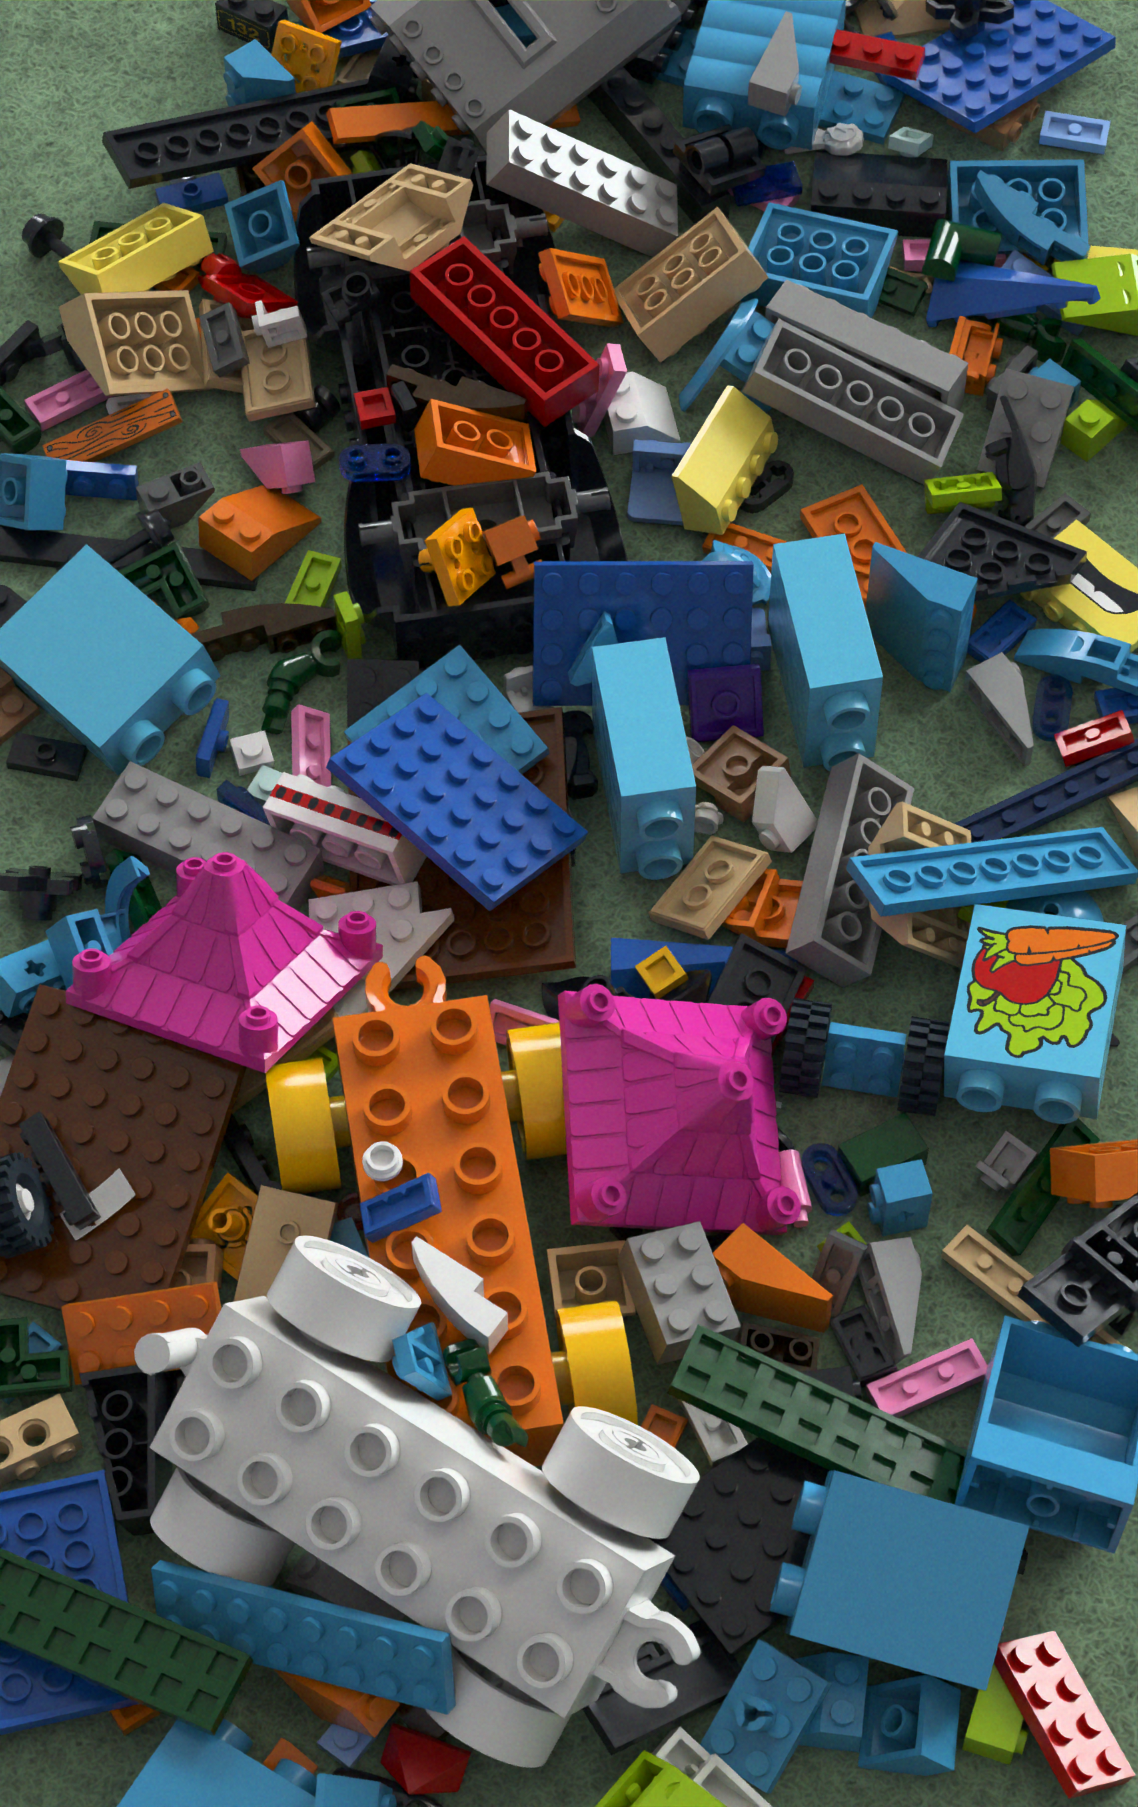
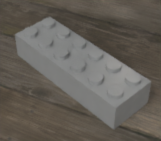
[486,109,678,257]
[765,279,968,411]
[742,319,964,485]
[786,753,914,987]
[92,761,325,911]

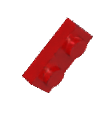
[1053,710,1135,767]

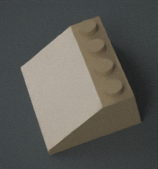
[614,207,769,363]
[59,290,213,396]

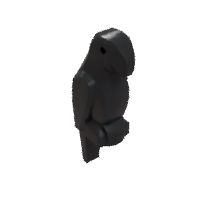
[985,395,1037,527]
[564,710,598,818]

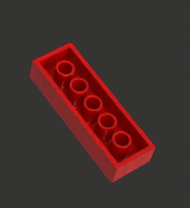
[410,236,599,427]

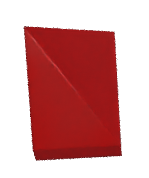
[380,1723,471,1794]

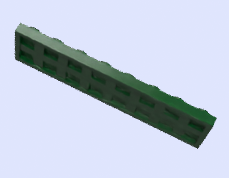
[667,1324,967,1505]
[0,1548,254,1736]

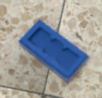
[155,172,229,213]
[967,599,1037,663]
[196,698,229,778]
[359,1173,442,1243]

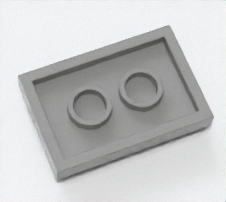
[977,368,1074,488]

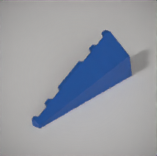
[926,260,1100,327]
[611,938,798,999]

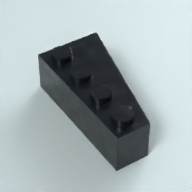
[79,1365,172,1536]

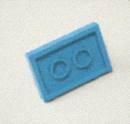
[700,1639,832,1793]

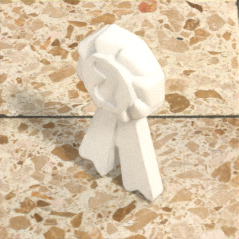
[785,123,864,156]

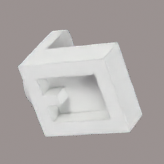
[252,300,308,348]

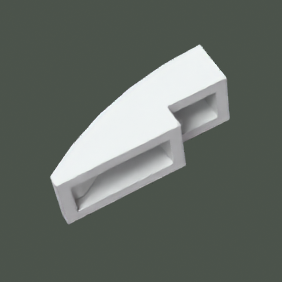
[411,1236,508,1354]
[651,1726,772,1807]

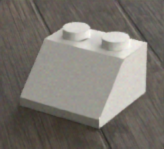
[603,371,681,455]

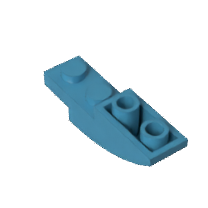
[974,170,1091,266]
[1014,629,1138,696]

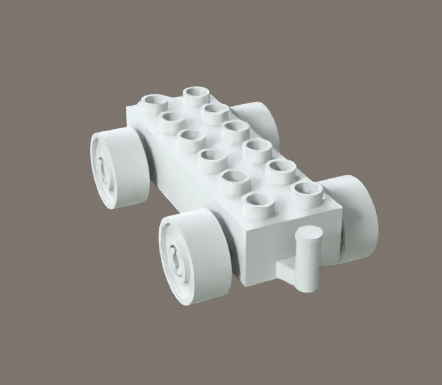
[134,1236,701,1768]

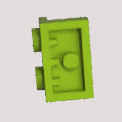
[924,472,1002,514]

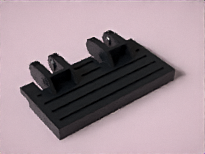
[582,1615,742,1756]

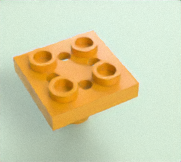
[271,20,342,93]
[418,508,496,606]
[190,1172,258,1281]

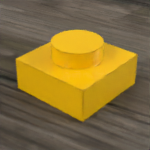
[635,946,688,999]

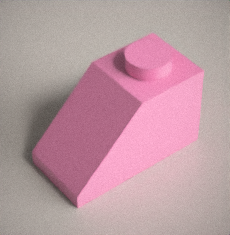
[240,440,315,494]

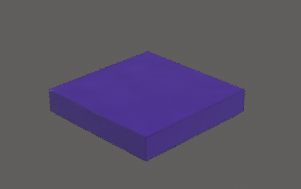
[687,664,764,742]

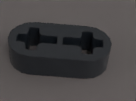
[740,460,794,514]

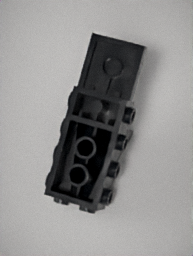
[1017,1193,1138,1347]

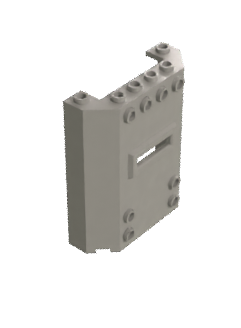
[370,0,682,156]

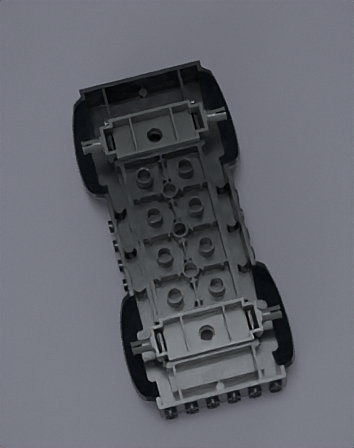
[294,155,628,667]

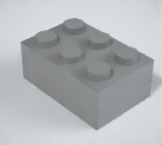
[617,1221,741,1365]

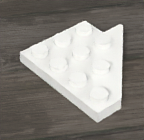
[308,881,454,1016]

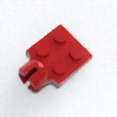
[197,253,298,319]

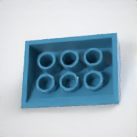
[947,159,1089,254]
[740,202,898,318]
[866,542,978,692]

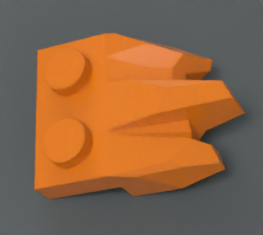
[721,868,803,948]

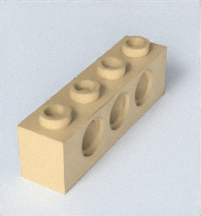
[0,1393,83,1491]

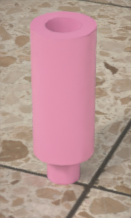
[779,1150,812,1228]

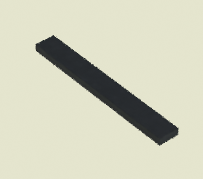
[0,526,259,591]

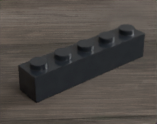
[19,1111,101,1230]

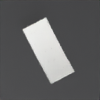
[60,1168,136,1241]

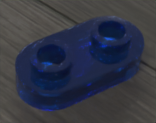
[339,444,411,482]
[1032,675,1073,742]
[802,1143,858,1216]

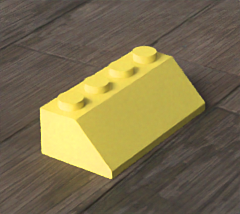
[58,203,214,295]
[672,385,778,535]

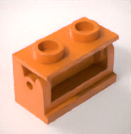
[949,316,1004,396]

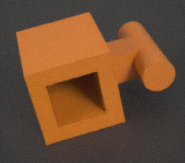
[482,515,542,589]

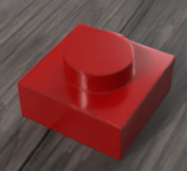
[353,387,396,430]

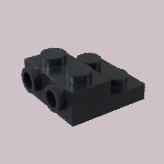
[347,658,427,728]

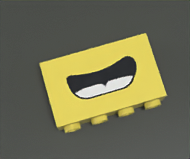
[1020,519,1138,653]

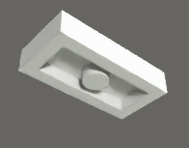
[678,1399,747,1468]

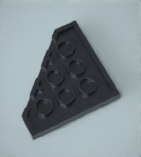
[918,502,1087,602]

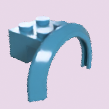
[679,298,775,413]
[45,856,150,990]

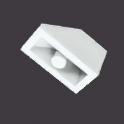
[752,766,818,853]

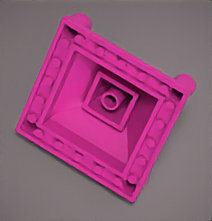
[65,852,383,1073]
[558,984,801,1235]

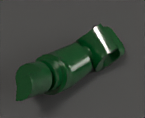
[991,313,1067,363]
[261,630,342,735]
[443,1339,528,1448]

